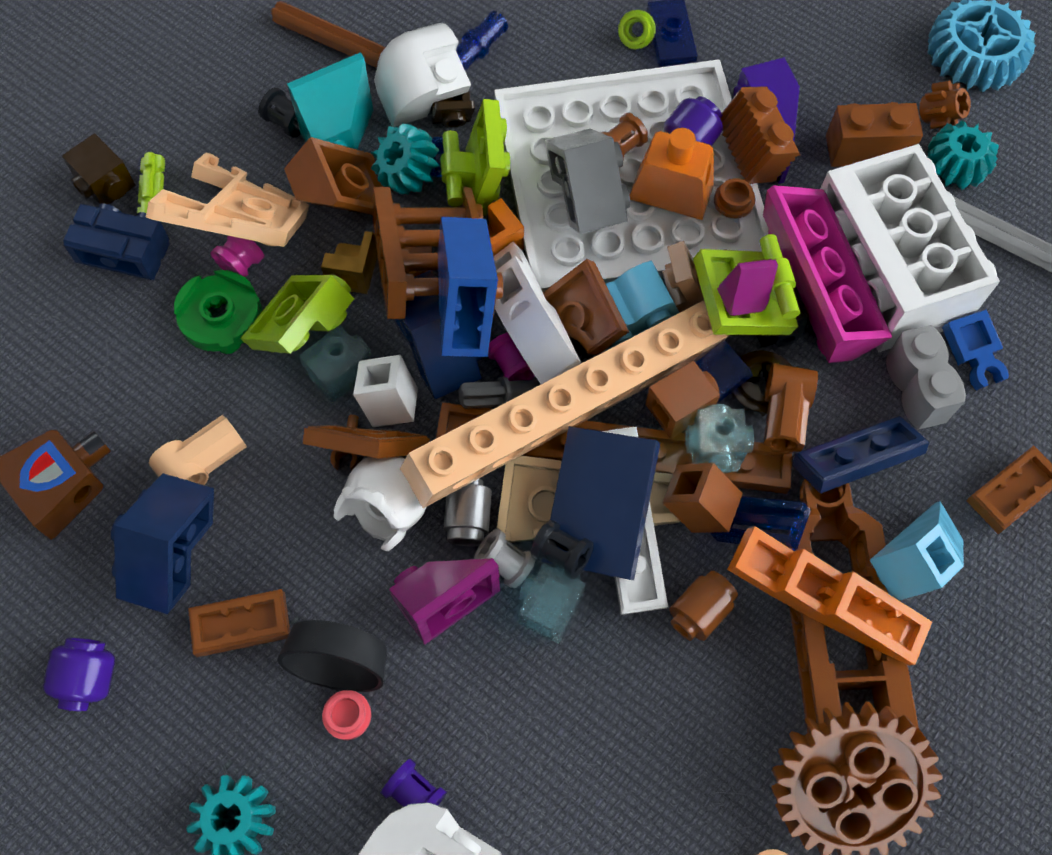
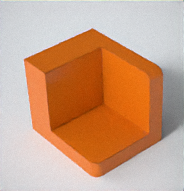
[487,198,524,256]

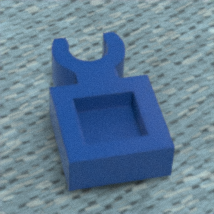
[942,309,1009,390]

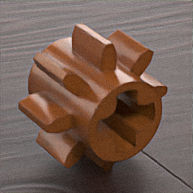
[919,80,971,131]

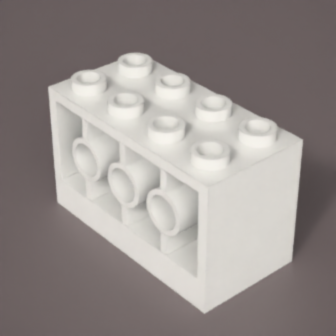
[821,144,1000,352]

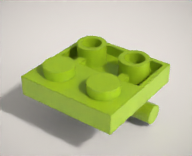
[440,99,510,216]
[693,234,800,335]

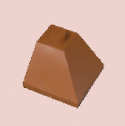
[284,137,394,215]

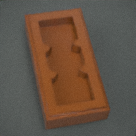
[966,445,1052,534]
[188,589,290,657]

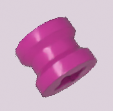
[210,235,264,277]

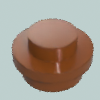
[714,178,756,219]

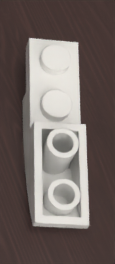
[494,241,582,384]

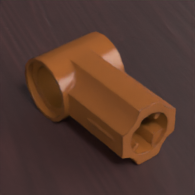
[763,363,818,454]

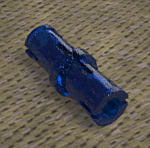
[456,11,509,71]

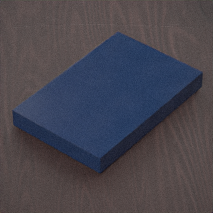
[542,426,660,581]

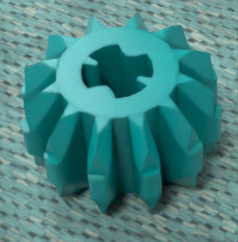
[927,120,999,191]
[370,123,440,195]
[186,775,276,855]

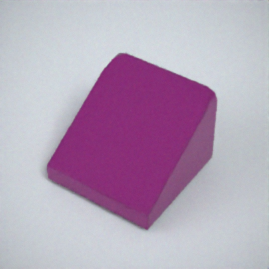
[717,259,778,316]

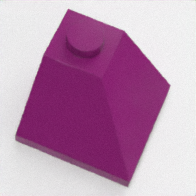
[389,558,500,645]

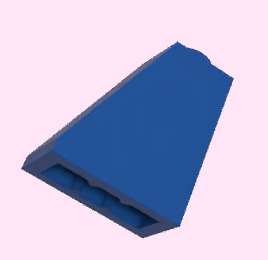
[438,217,498,357]

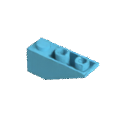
[870,501,964,601]

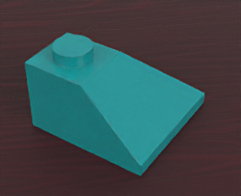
[287,52,374,149]

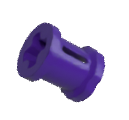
[381,758,447,807]

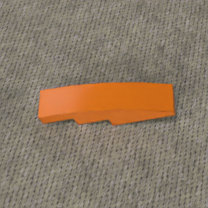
[727,526,932,665]

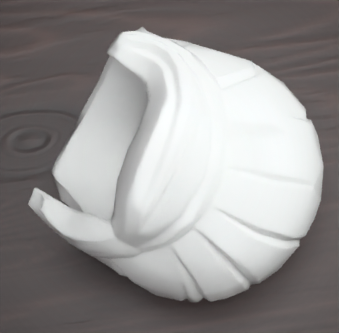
[334,456,427,551]

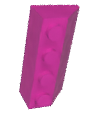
[763,185,893,363]

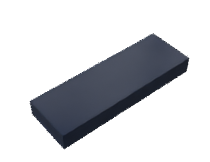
[792,416,930,494]

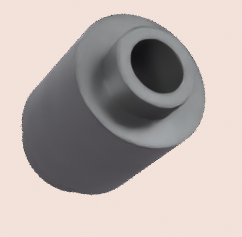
[443,479,492,546]

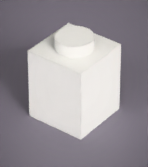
[353,355,418,427]

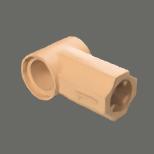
[149,414,247,485]

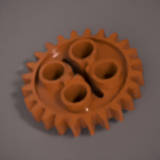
[771,702,942,855]

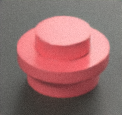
[322,690,371,740]

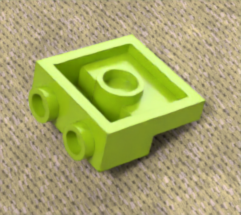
[240,275,355,354]

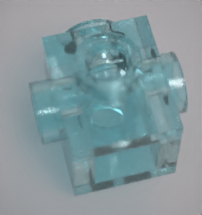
[685,404,754,473]

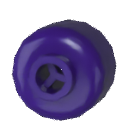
[663,96,723,146]
[43,638,115,711]

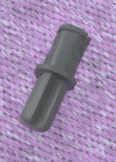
[459,376,541,409]

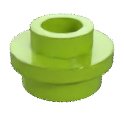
[618,10,656,49]

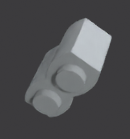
[886,325,966,430]

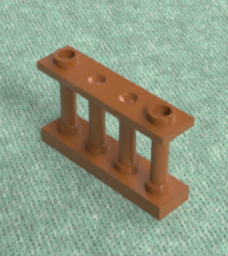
[372,187,503,319]

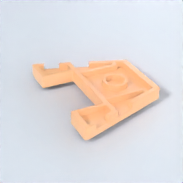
[146,152,309,247]

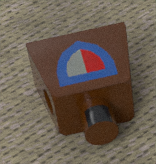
[0,429,111,540]

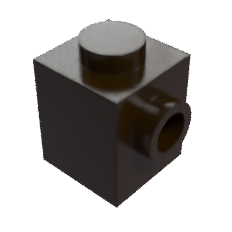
[62,133,136,204]

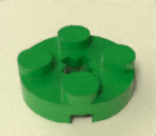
[174,270,262,354]

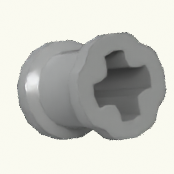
[474,528,536,588]

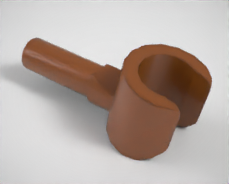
[330,415,360,471]

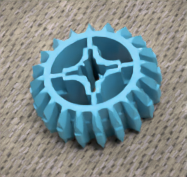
[927,0,1036,93]

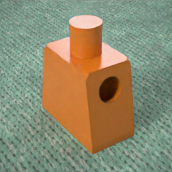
[629,128,714,220]

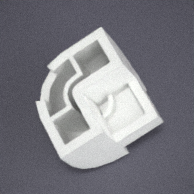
[374,23,471,127]
[359,803,501,855]

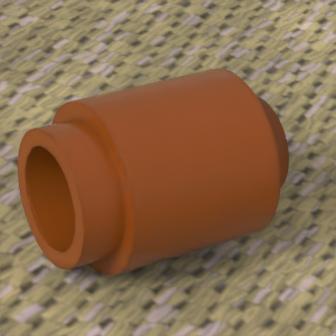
[669,571,738,641]

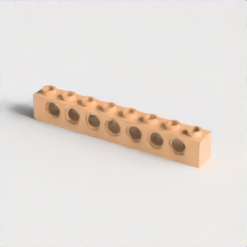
[400,301,730,508]

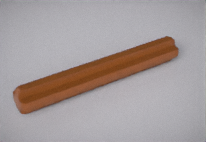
[271,1,386,68]

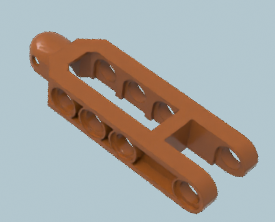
[781,478,919,759]

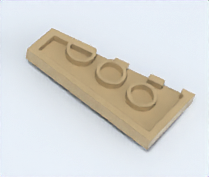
[497,456,680,543]

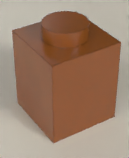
[645,360,720,439]
[662,462,743,533]

